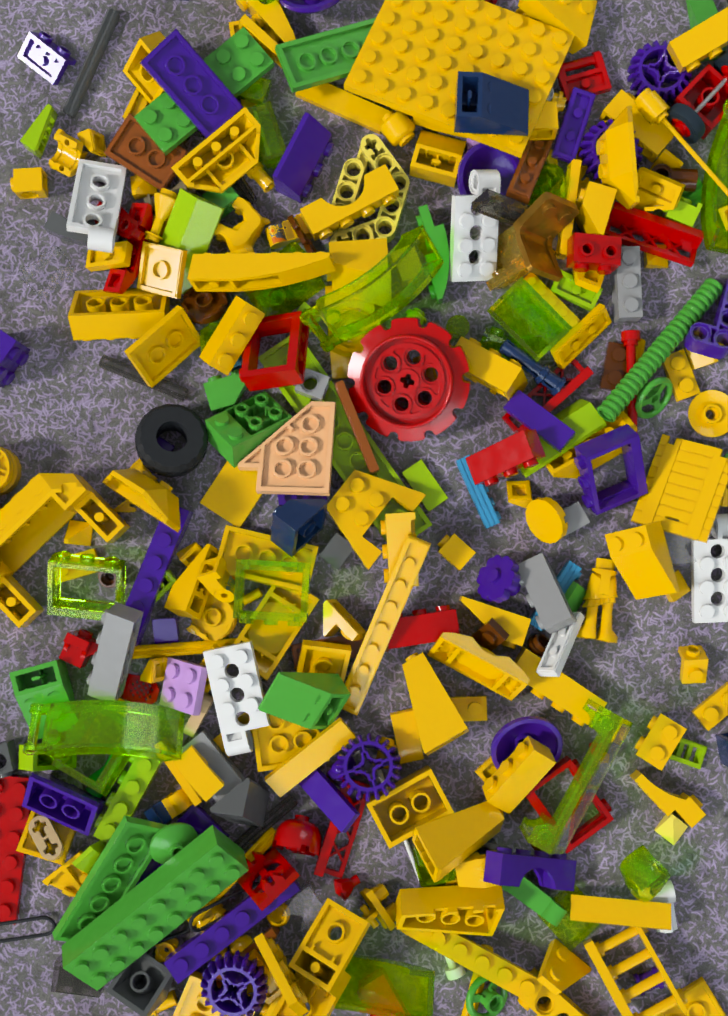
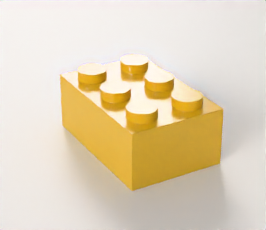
[365,765,454,849]

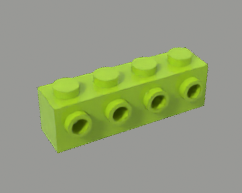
[93,744,163,843]

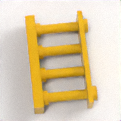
[582,927,688,1016]

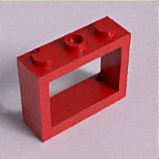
[239,311,310,391]
[526,756,614,854]

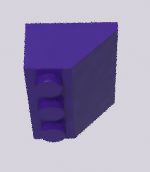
[272,112,334,203]
[22,771,106,836]

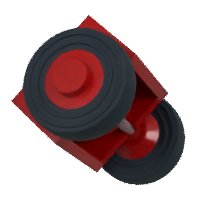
[666,50,728,144]

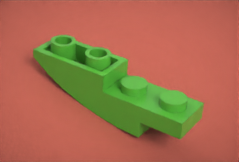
[415,204,449,304]

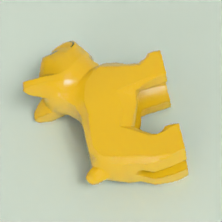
[214,197,270,253]

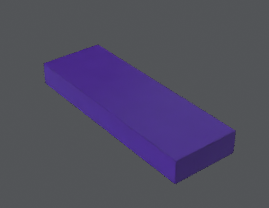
[551,87,596,163]
[503,390,576,452]
[298,767,360,833]

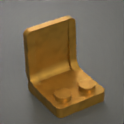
[513,192,579,282]

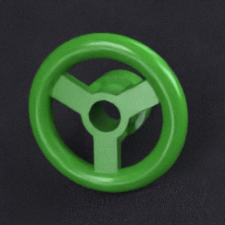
[635,377,673,419]
[466,976,508,1016]

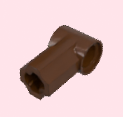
[652,163,698,192]

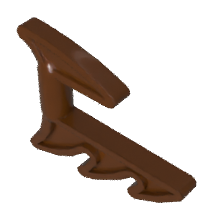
[287,215,317,253]

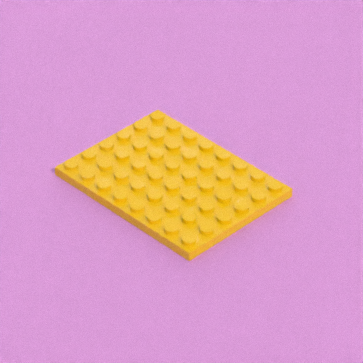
[344,0,575,158]

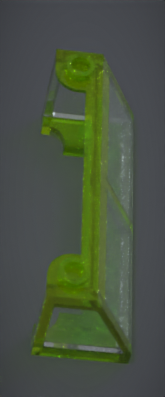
[519,698,633,854]

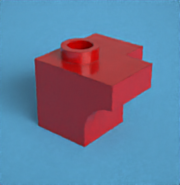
[59,628,99,668]

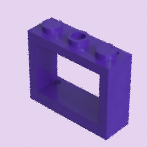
[574,424,648,515]

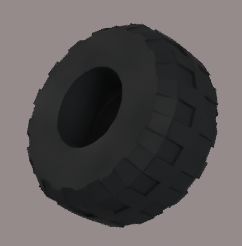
[135,404,208,478]

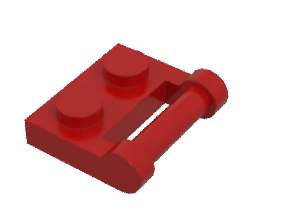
[557,50,612,104]

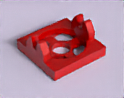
[237,847,300,911]

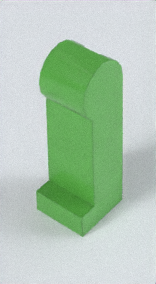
[502,876,568,927]

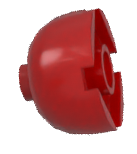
[272,815,322,856]

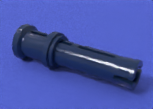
[498,339,567,396]

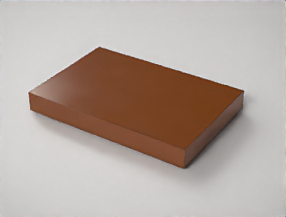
[104,113,189,191]

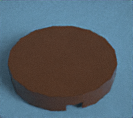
[181,286,229,324]

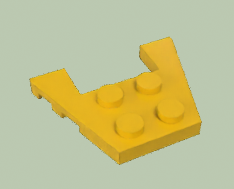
[327,470,426,570]

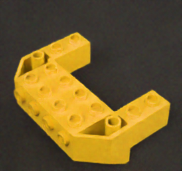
[0,473,130,628]

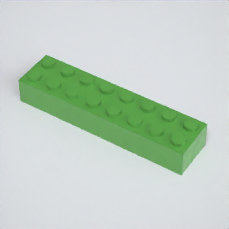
[62,825,249,991]

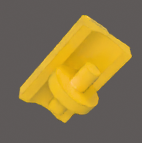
[359,883,396,931]

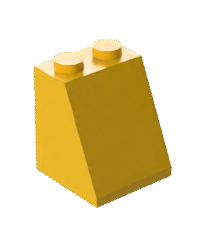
[326,238,391,307]

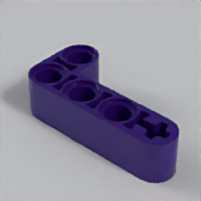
[684,279,728,359]

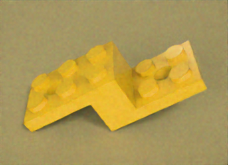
[271,898,371,1016]

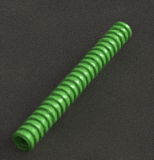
[597,278,723,422]

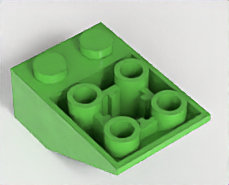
[205,390,292,468]
[9,659,82,740]
[258,672,351,729]

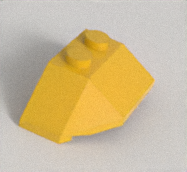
[596,106,640,209]
[171,107,261,194]
[545,411,637,479]
[102,469,181,532]

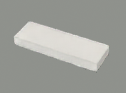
[536,612,585,677]

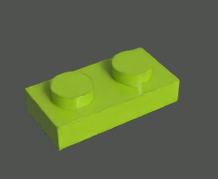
[550,269,603,311]

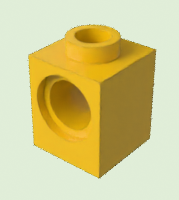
[10,167,48,199]
[437,533,476,571]

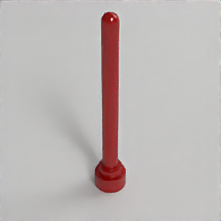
[621,330,641,433]

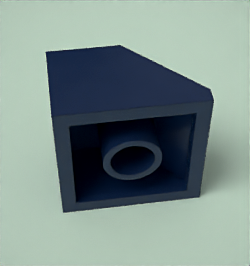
[271,499,328,557]

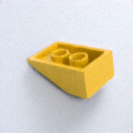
[605,521,680,600]

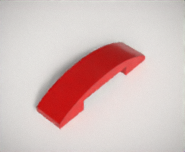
[103,203,153,294]

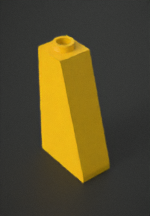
[402,652,469,756]
[412,801,504,883]

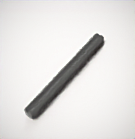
[63,8,120,118]

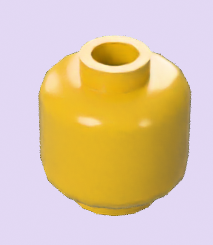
[381,110,415,147]

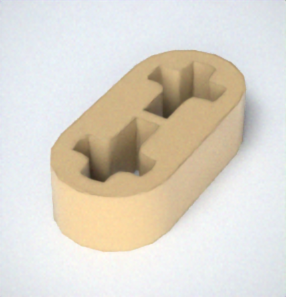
[183,692,214,738]
[28,816,64,861]

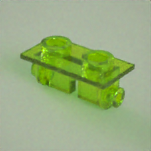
[480,326,529,359]

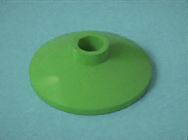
[149,823,198,864]

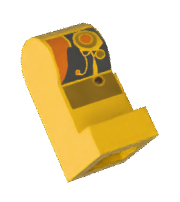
[265,213,312,249]
[196,556,239,603]

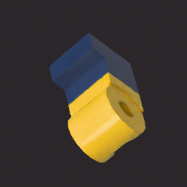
[144,787,193,824]

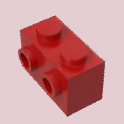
[566,232,622,275]

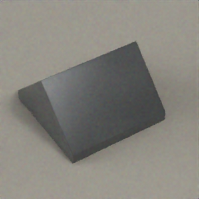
[209,778,270,827]
[106,953,173,1016]

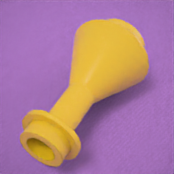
[145,188,178,244]

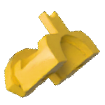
[49,128,88,177]

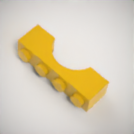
[300,164,399,241]

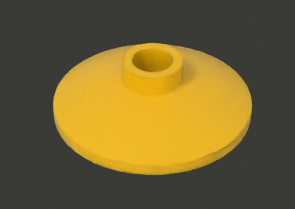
[688,390,728,438]

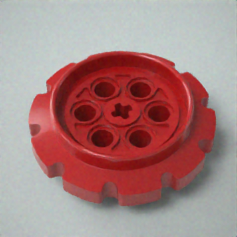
[347,317,471,441]

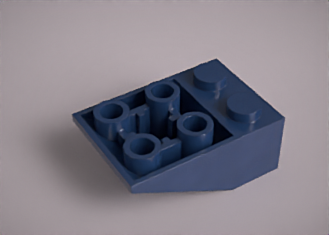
[454,71,529,136]

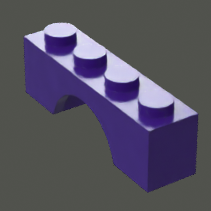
[483,846,577,891]

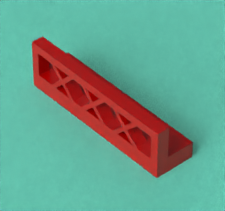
[604,201,705,267]
[502,359,594,434]
[314,778,370,879]

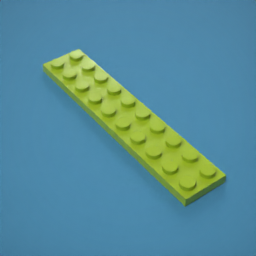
[258,335,432,541]

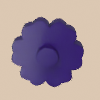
[477,555,521,603]

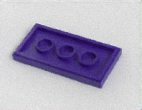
[140,29,243,138]

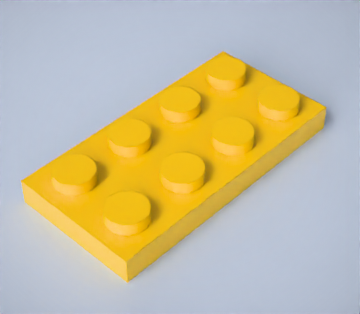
[217,525,319,594]

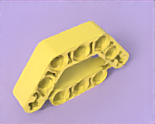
[330,134,410,243]

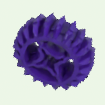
[627,40,692,104]
[579,119,644,184]
[335,733,402,802]
[200,950,269,1016]

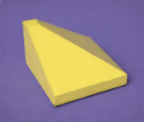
[654,813,688,845]

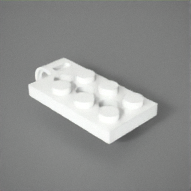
[66,159,127,253]
[449,169,501,282]
[691,514,728,623]
[203,641,271,757]

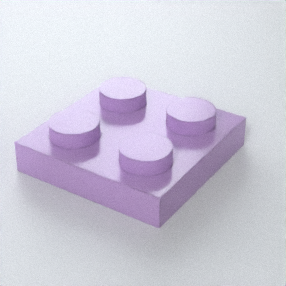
[159,657,208,716]

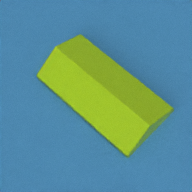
[159,188,224,295]
[518,398,607,478]

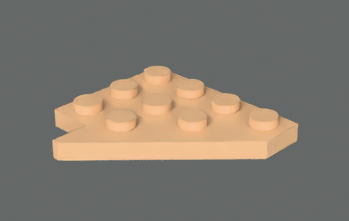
[238,401,336,496]

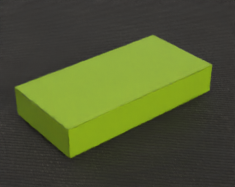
[402,459,448,512]

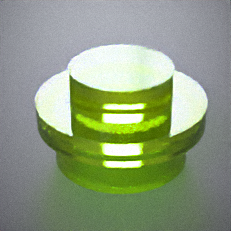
[446,315,470,339]

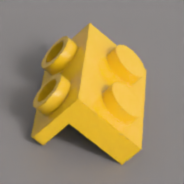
[634,713,687,771]

